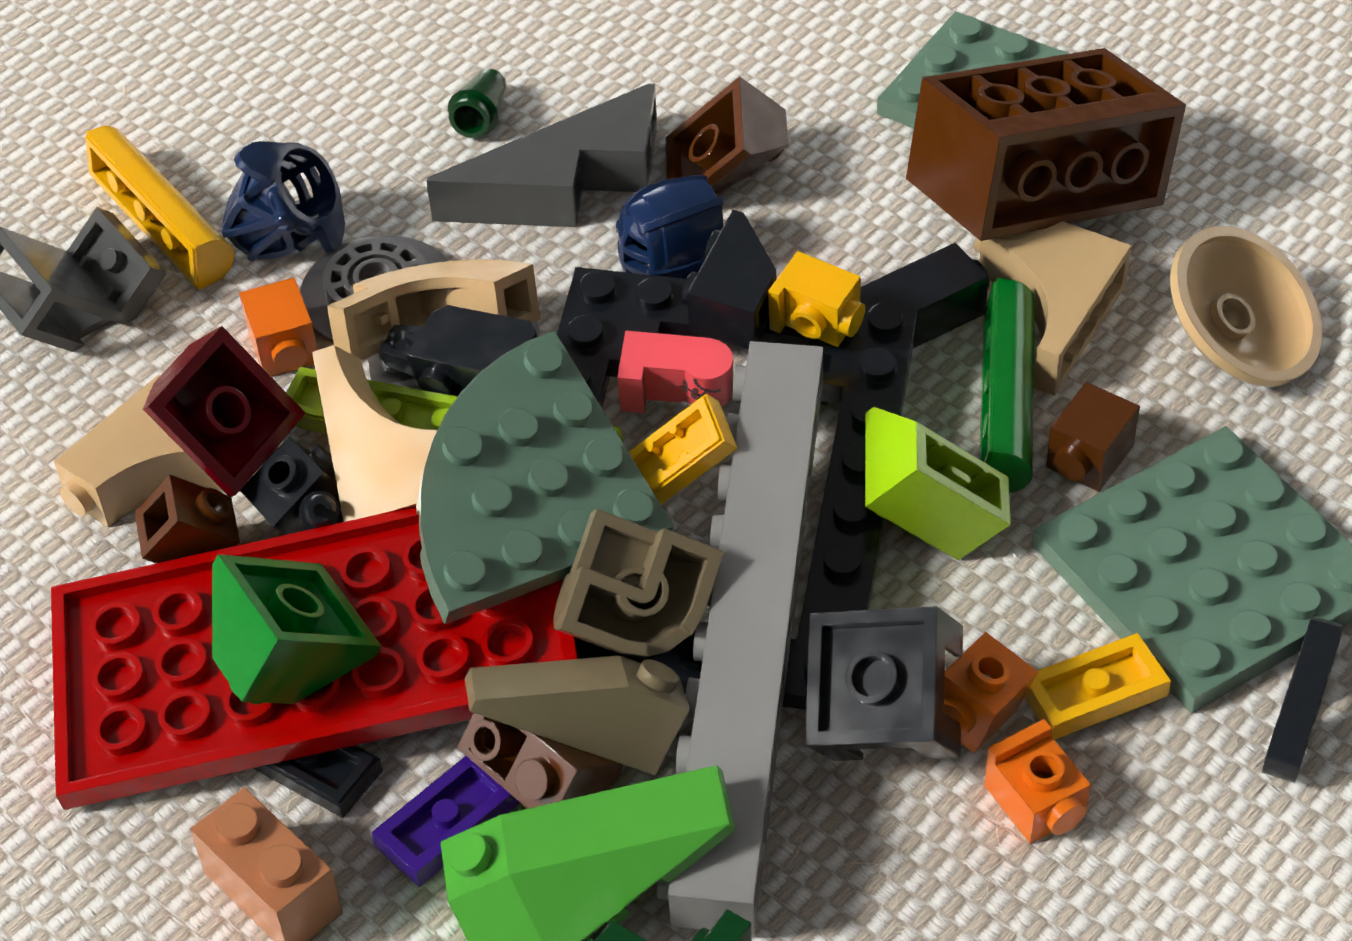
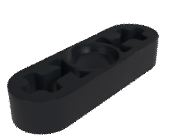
[1262,616,1345,783]

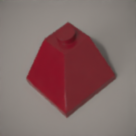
[143,326,306,498]

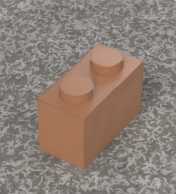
[190,787,343,941]

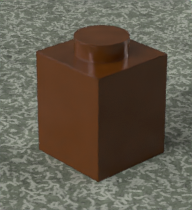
[1046,382,1140,492]

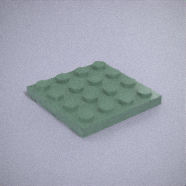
[1031,426,1352,714]

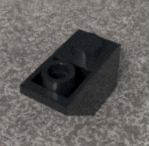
[682,210,777,349]

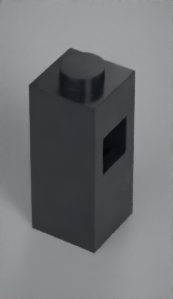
[860,242,990,349]

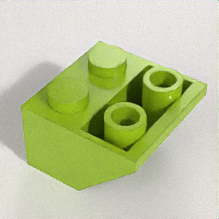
[865,407,1011,560]

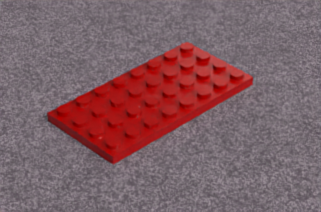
[51,506,579,810]

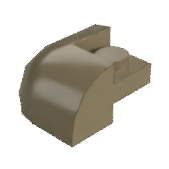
[554,509,725,658]

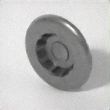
[300,235,448,341]

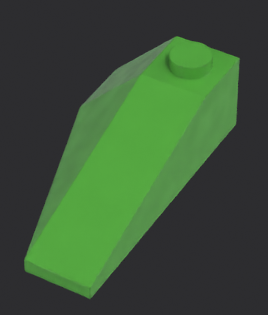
[440,765,736,941]

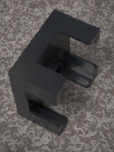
[805,606,963,761]

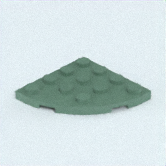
[417,331,674,624]

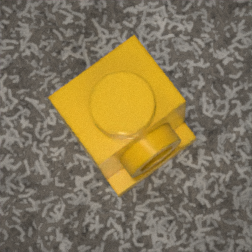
[768,251,865,347]

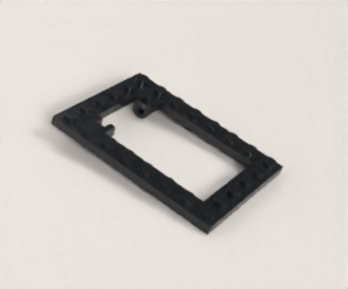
[557,267,919,710]

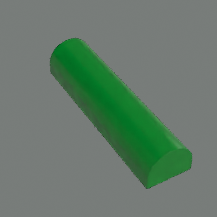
[979,278,1035,493]

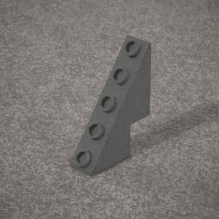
[426,84,657,227]

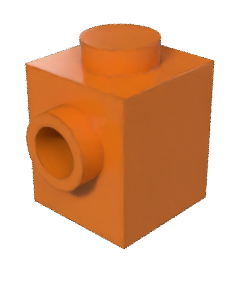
[944,632,1038,754]

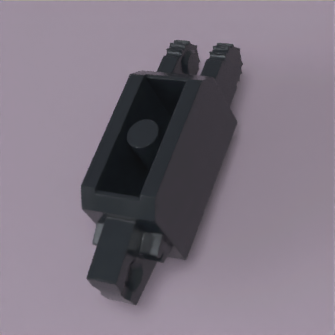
[378,305,538,397]

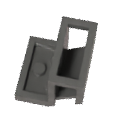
[0,207,167,352]

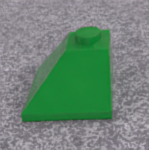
[212,554,382,704]

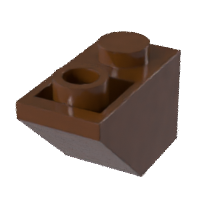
[457,713,624,809]

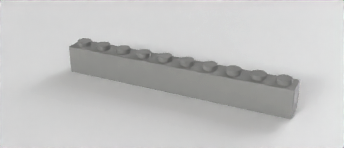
[657,341,823,935]

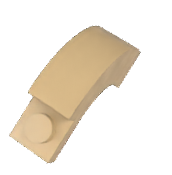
[327,259,541,361]

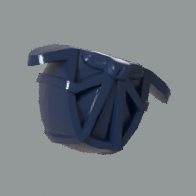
[222,141,345,262]
[616,175,724,279]

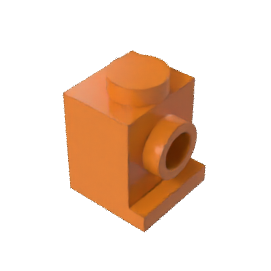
[984,719,1091,844]

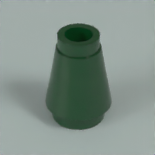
[448,68,506,138]

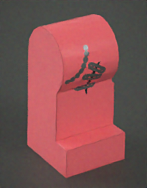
[617,331,734,413]

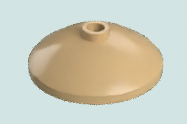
[1170,226,1322,387]

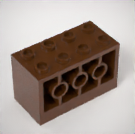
[906,48,1186,241]

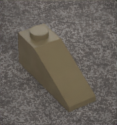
[465,656,690,775]

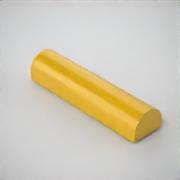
[85,126,234,290]

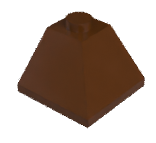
[666,76,788,194]

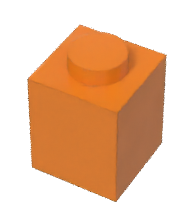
[239,277,317,377]

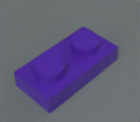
[371,756,520,888]

